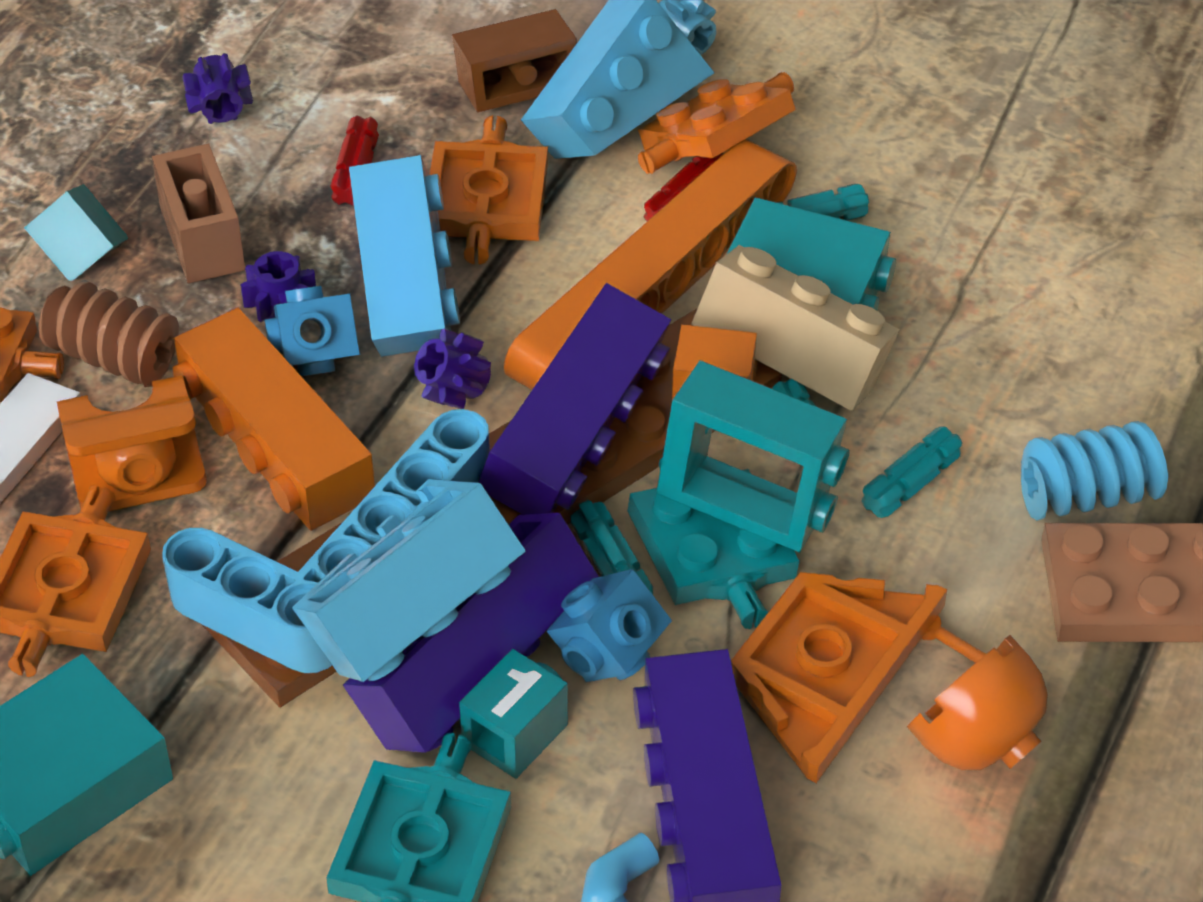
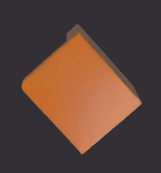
[672,324,757,400]

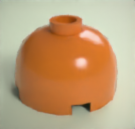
[907,635,1048,770]

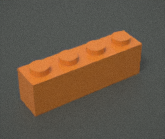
[173,307,375,531]

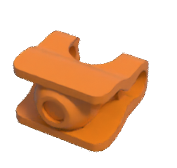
[56,375,207,511]

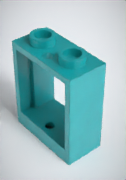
[656,360,850,553]

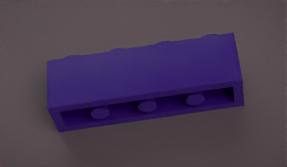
[478,283,672,515]
[343,513,599,753]
[633,649,782,902]

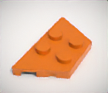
[731,572,947,783]

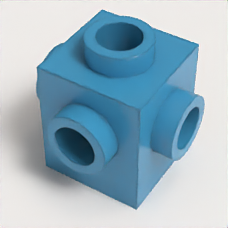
[265,286,360,376]
[547,569,672,682]

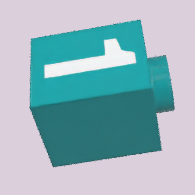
[459,649,568,779]

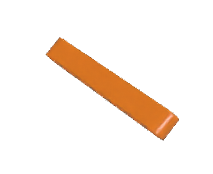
[504,139,797,390]

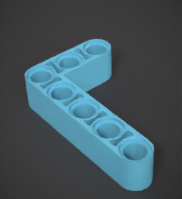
[162,409,490,673]

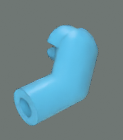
[581,833,659,902]

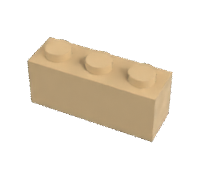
[691,245,900,411]

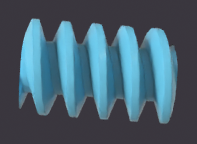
[1021,421,1169,521]

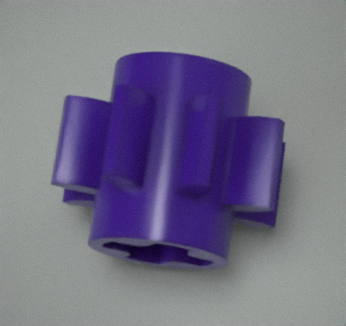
[182,53,253,124]
[240,251,316,322]
[414,329,491,409]

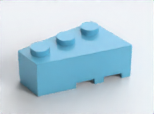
[521,0,715,159]
[349,155,460,357]
[292,479,526,682]

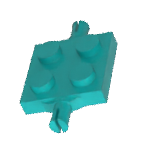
[627,458,800,629]
[326,733,511,902]

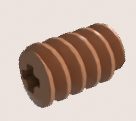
[39,280,179,387]

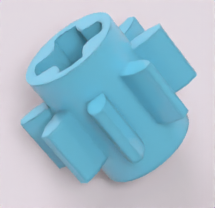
[659,0,716,55]

